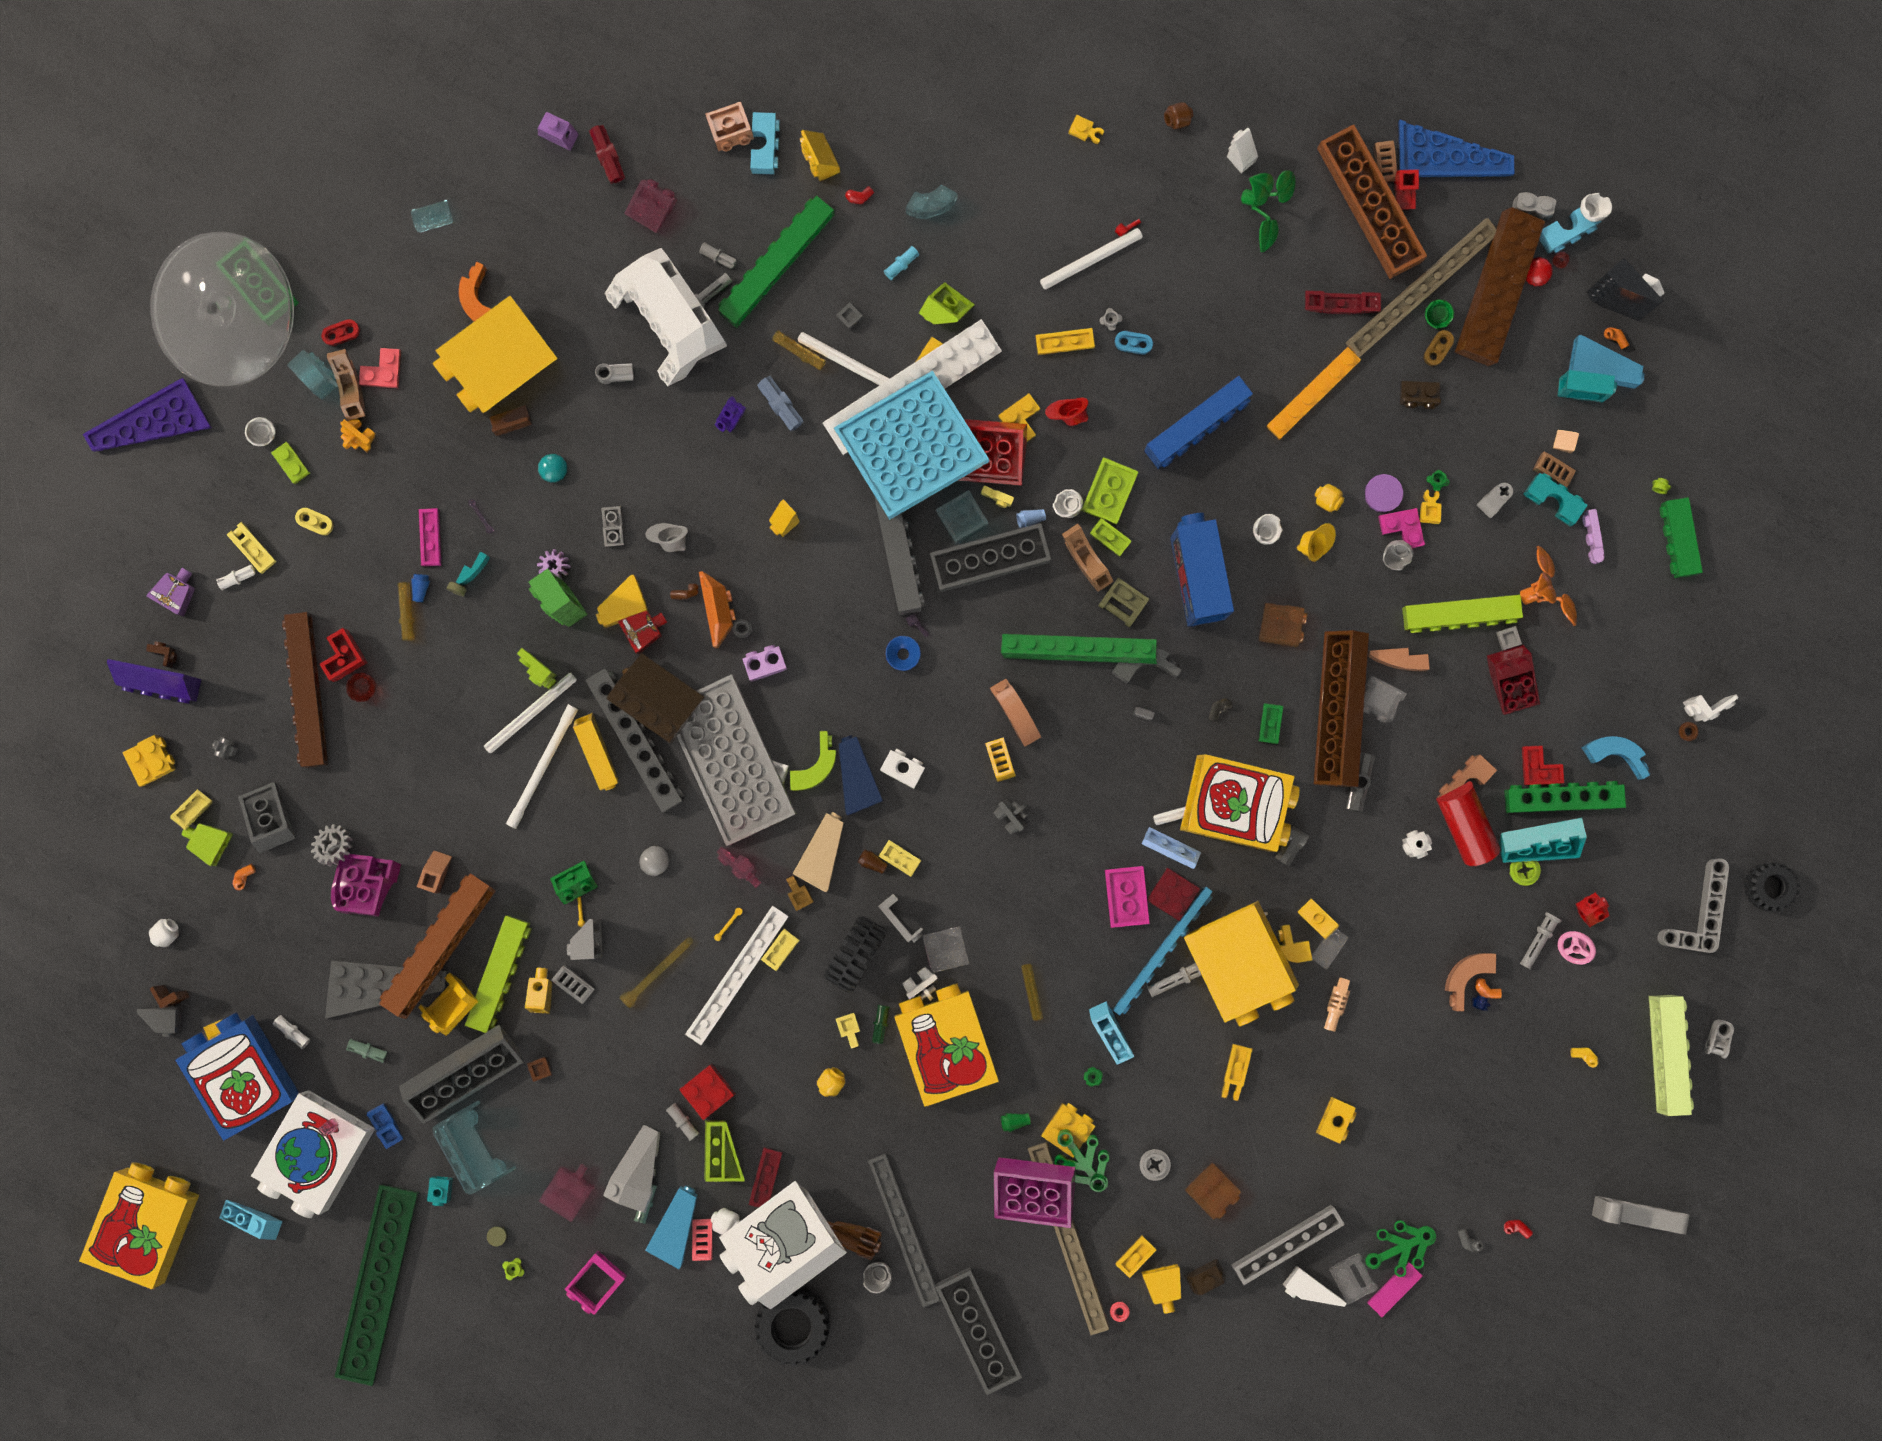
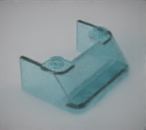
[433,1100,516,1195]

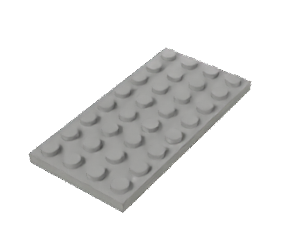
[677,674,796,846]

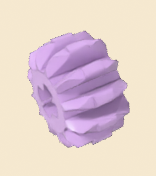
[537,549,570,580]

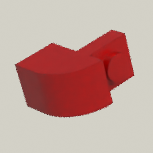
[1394,170,1419,210]

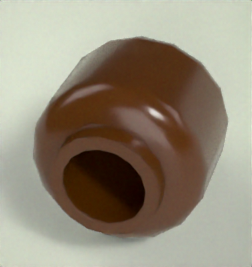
[1164,102,1193,130]

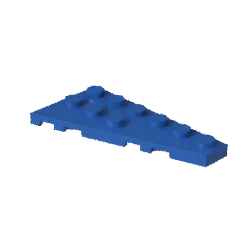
[1398,120,1514,177]

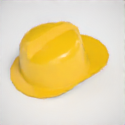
[1297,523,1336,562]

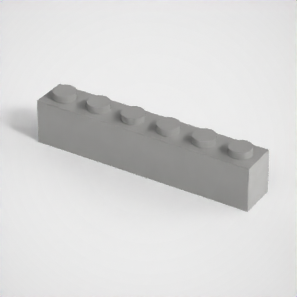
[1231,1205,1345,1285]

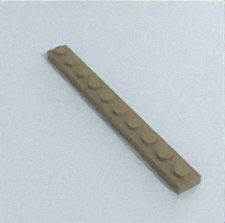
[1346,218,1497,357]
[1028,1142,1110,1335]

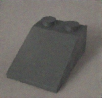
[238,782,296,853]

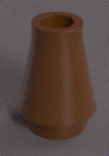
[857,849,887,874]

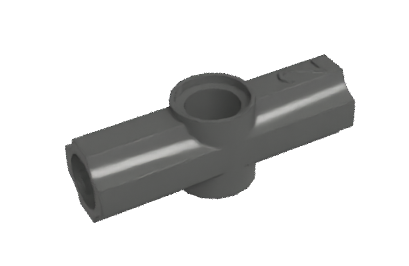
[1345,753,1375,812]

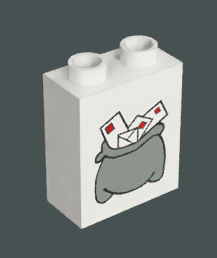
[719,1181,847,1310]

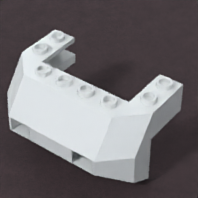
[605,248,727,386]

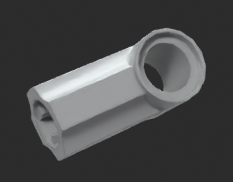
[595,363,634,384]

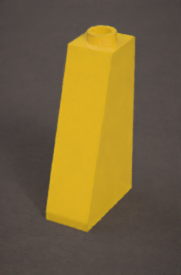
[573,713,618,791]

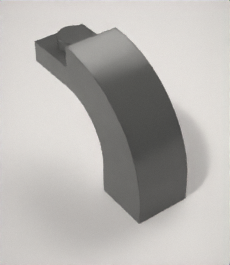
[1111,649,1181,684]

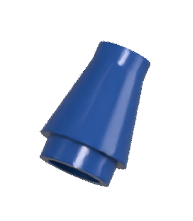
[411,574,430,602]

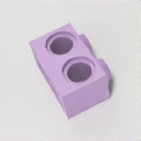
[743,645,787,682]

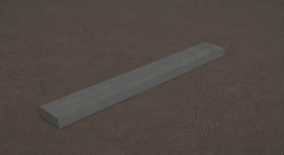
[868,1153,941,1308]

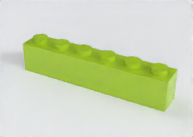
[1402,595,1523,633]
[465,915,531,1033]

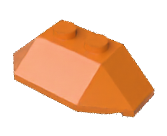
[699,571,736,648]

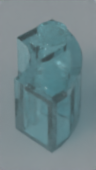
[906,185,957,219]

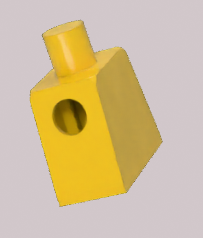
[525,968,552,1014]
[1141,1264,1181,1313]

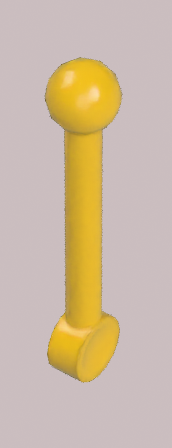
[577,896,585,927]
[714,908,743,941]

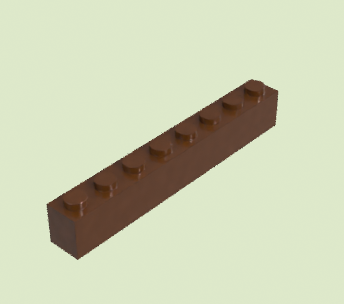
[282,612,328,768]

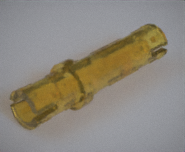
[772,330,826,371]
[397,582,414,641]

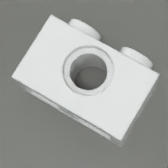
[880,749,925,789]

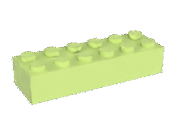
[1649,995,1694,1116]

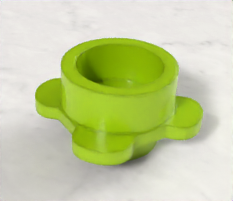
[502,1258,525,1280]

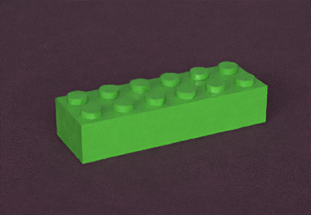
[528,569,588,627]

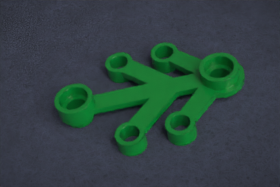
[1054,1129,1109,1192]
[1365,1220,1436,1277]

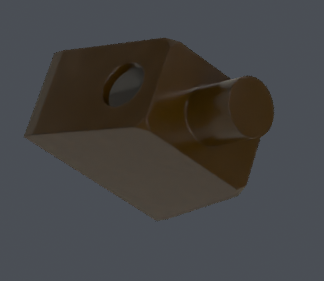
[1184,1258,1226,1295]

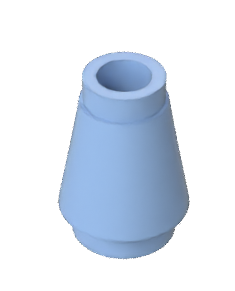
[1016,509,1046,528]

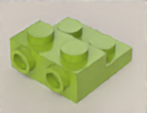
[517,648,557,689]

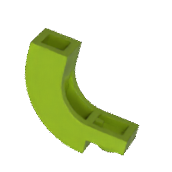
[790,731,837,791]

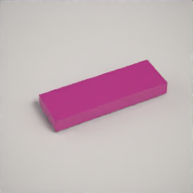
[419,508,442,567]
[1367,1261,1422,1317]

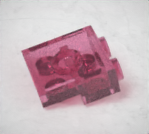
[624,178,677,233]

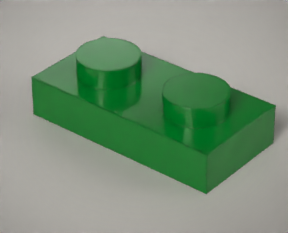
[1258,703,1283,744]

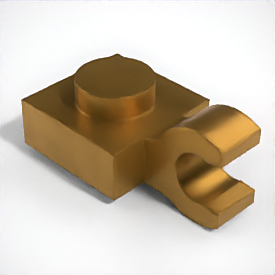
[786,875,813,911]

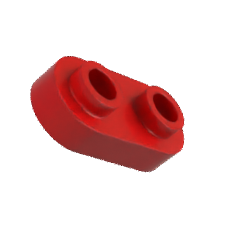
[321,319,360,346]

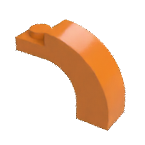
[459,262,491,322]

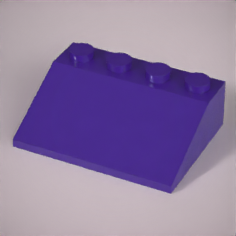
[107,659,201,704]

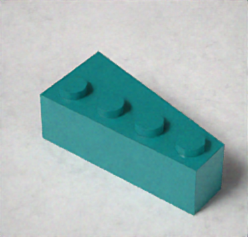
[1499,818,1587,863]

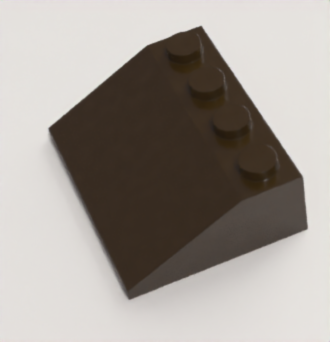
[606,653,705,744]

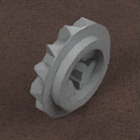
[1139,1149,1171,1181]

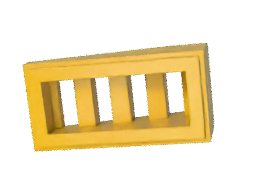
[985,737,1016,782]

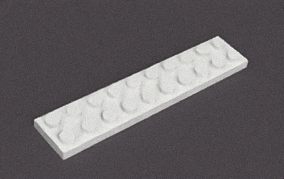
[822,319,1002,455]

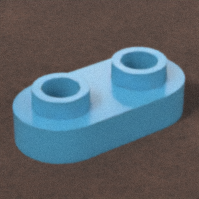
[1115,331,1153,355]

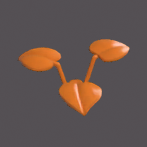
[1520,546,1577,626]

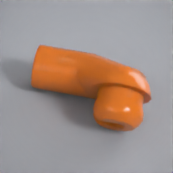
[1604,327,1630,350]
[233,864,256,890]
[1475,978,1502,998]

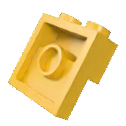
[122,735,176,787]
[1041,1103,1095,1158]

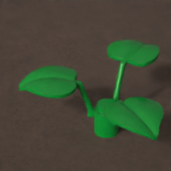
[1241,170,1296,252]

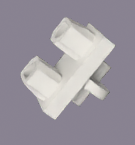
[903,967,938,1001]

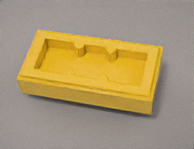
[1298,899,1339,940]

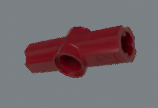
[589,125,625,184]

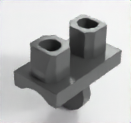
[994,798,1028,834]

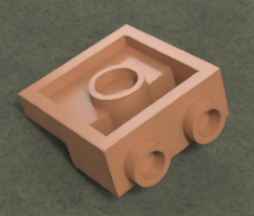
[705,102,754,152]

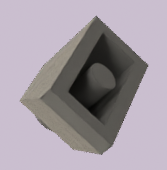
[137,1008,182,1037]

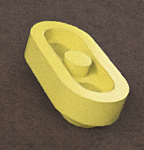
[295,508,334,535]

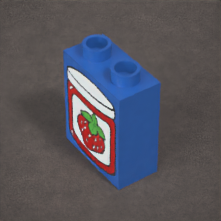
[175,1012,299,1141]

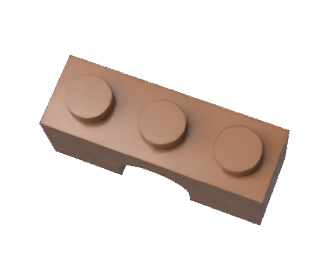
[1437,755,1497,798]

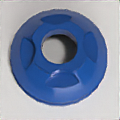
[886,636,921,671]

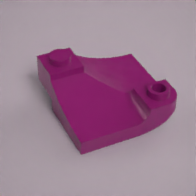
[331,854,401,917]

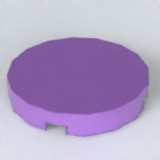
[1365,474,1403,512]

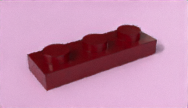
[748,1147,783,1208]

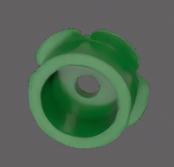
[1084,1067,1103,1087]

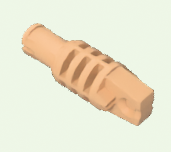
[1324,978,1350,1032]

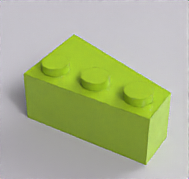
[704,1120,745,1182]

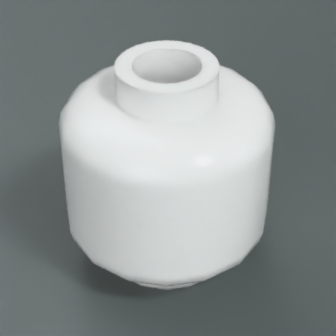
[149,919,179,947]
[711,1208,740,1235]

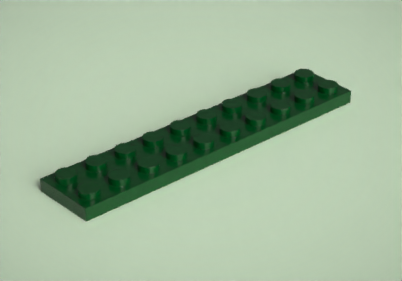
[334,1184,419,1386]

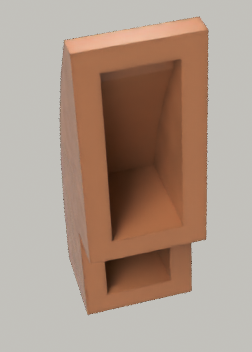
[1367,648,1429,671]

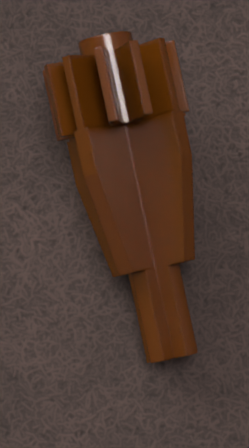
[826,1220,882,1260]

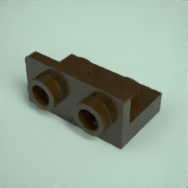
[1400,381,1441,409]

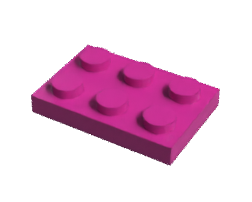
[1105,866,1150,928]

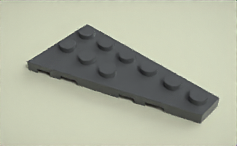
[325,960,448,1019]

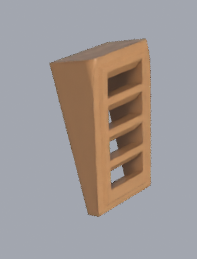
[1373,141,1397,183]
[1533,452,1576,487]

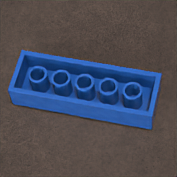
[1144,376,1253,469]

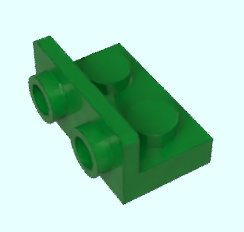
[550,861,598,904]

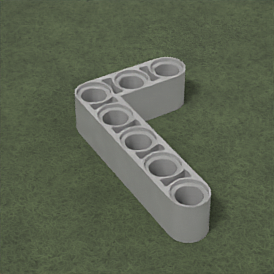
[1658,859,1729,953]
[1592,1196,1690,1235]

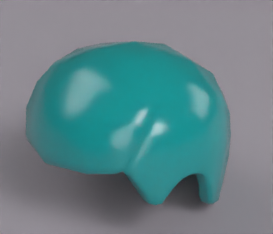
[538,454,567,483]

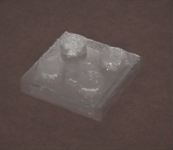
[922,926,969,973]

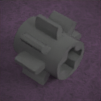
[211,737,238,760]

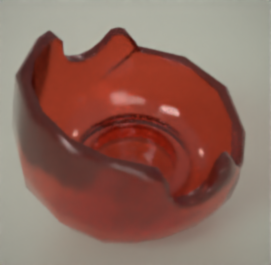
[346,672,376,702]

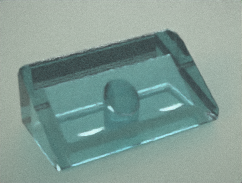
[411,200,453,232]

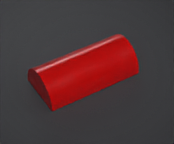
[1436,781,1501,866]

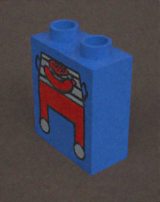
[1170,513,1234,627]

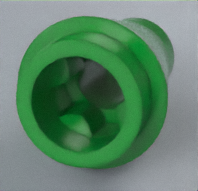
[1001,1113,1031,1133]

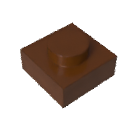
[527,1057,553,1082]

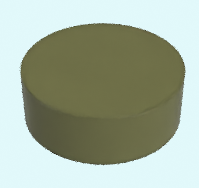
[446,582,467,597]
[487,1226,507,1246]

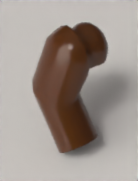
[670,584,699,600]

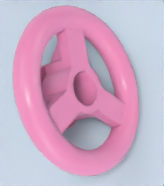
[1558,931,1596,965]

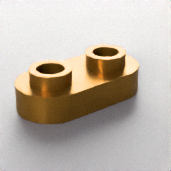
[1423,330,1454,366]

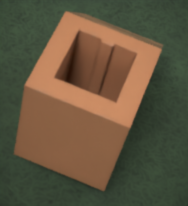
[417,851,452,893]

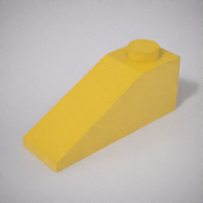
[769,499,800,537]

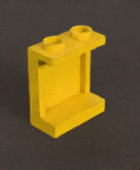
[418,972,478,1036]

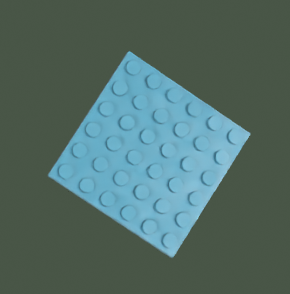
[834,371,990,520]

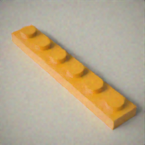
[1266,347,1361,440]

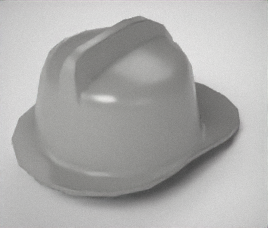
[645,523,688,552]

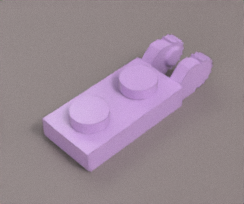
[1582,509,1604,564]

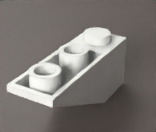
[1227,128,1258,174]

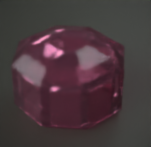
[318,1118,339,1136]

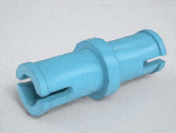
[884,246,919,280]

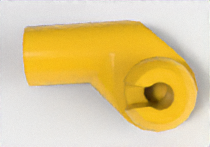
[1570,1048,1598,1068]

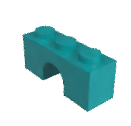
[1523,473,1588,527]

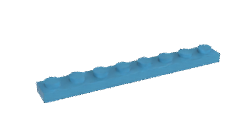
[1113,887,1213,1016]

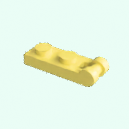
[227,522,277,574]

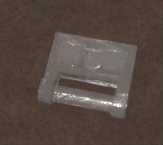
[1328,1253,1378,1305]

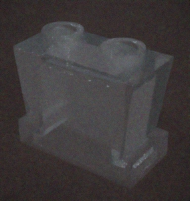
[1363,676,1407,723]

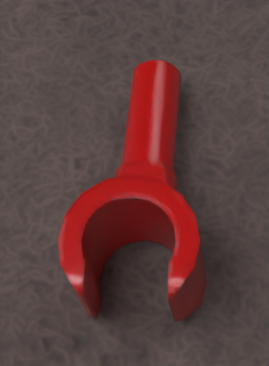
[1115,219,1141,237]

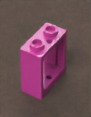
[564,1251,627,1315]

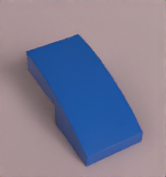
[367,1103,403,1149]

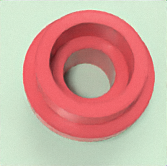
[1110,1302,1130,1322]

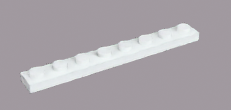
[685,906,789,1045]

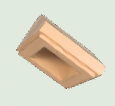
[1553,430,1579,453]

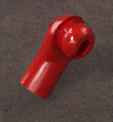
[845,186,874,204]
[1504,1220,1533,1239]

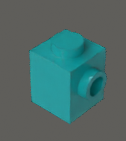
[427,1176,453,1206]

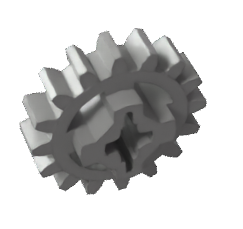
[311,824,353,867]

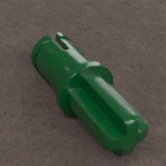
[872,1005,890,1044]

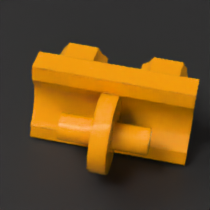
[340,418,375,452]

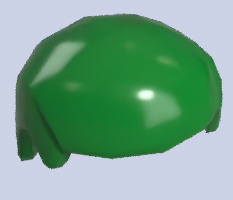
[1425,299,1454,329]

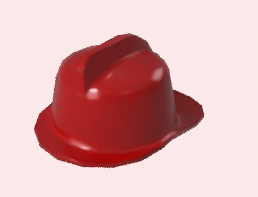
[1045,397,1089,426]

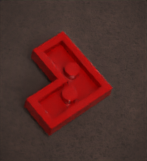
[1522,746,1564,785]

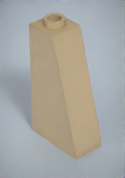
[793,812,844,893]

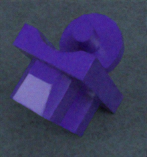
[715,396,746,433]

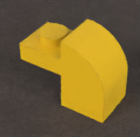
[1278,925,1312,963]

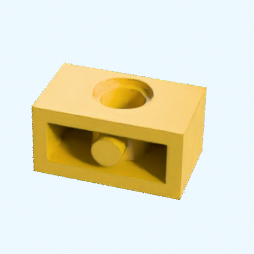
[1316,1097,1356,1143]

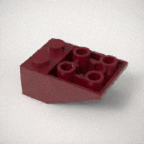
[1487,645,1540,715]

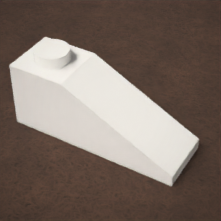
[1283,1265,1347,1307]

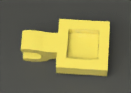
[836,1013,860,1048]

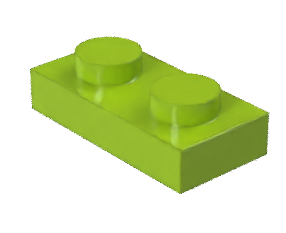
[271,442,310,484]
[1090,518,1131,557]

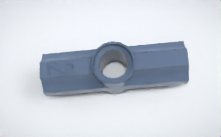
[757,376,804,431]

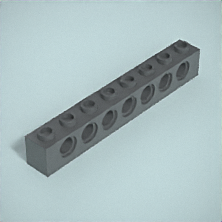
[585,669,684,813]

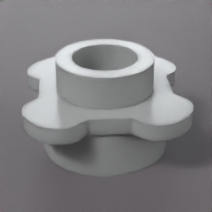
[1099,308,1122,331]

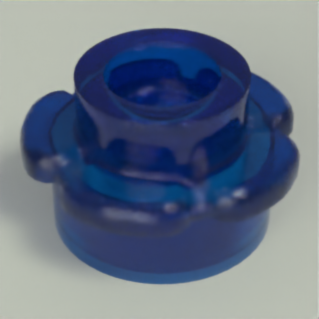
[1472,995,1491,1011]

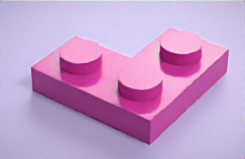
[1378,508,1425,548]

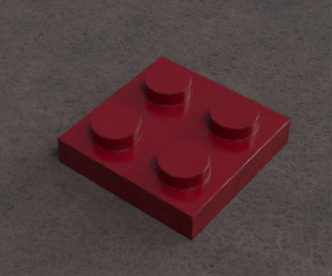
[1147,868,1200,921]

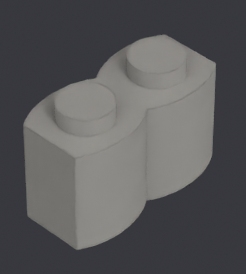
[1512,192,1556,221]

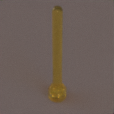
[619,937,693,1008]

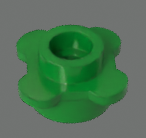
[1426,470,1450,491]

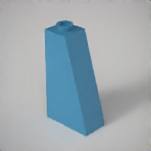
[1569,335,1645,389]
[645,1185,698,1269]

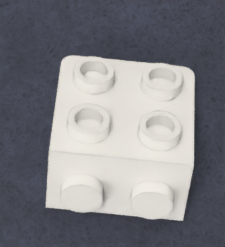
[1683,694,1739,722]

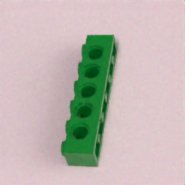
[1504,781,1626,813]

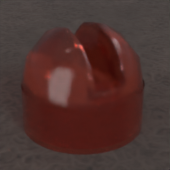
[1553,251,1570,268]

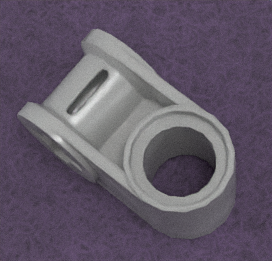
[1476,483,1513,518]
[1705,1019,1734,1059]

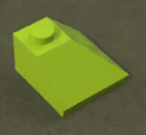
[919,282,975,324]

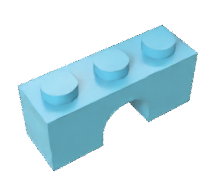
[750,112,780,174]
[1539,208,1601,254]

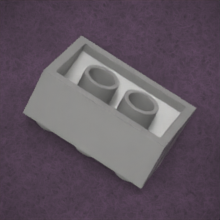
[567,919,602,960]

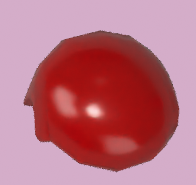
[1526,257,1553,287]

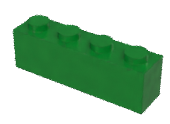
[1659,497,1703,578]

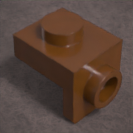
[146,641,177,668]

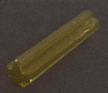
[1021,964,1043,1021]

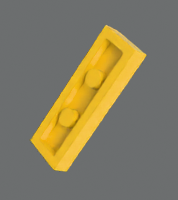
[1035,328,1095,355]

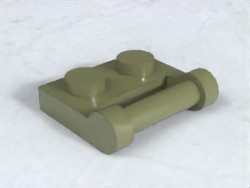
[1098,578,1149,628]

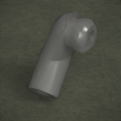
[1457,1228,1484,1253]

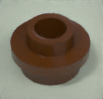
[1678,722,1699,741]

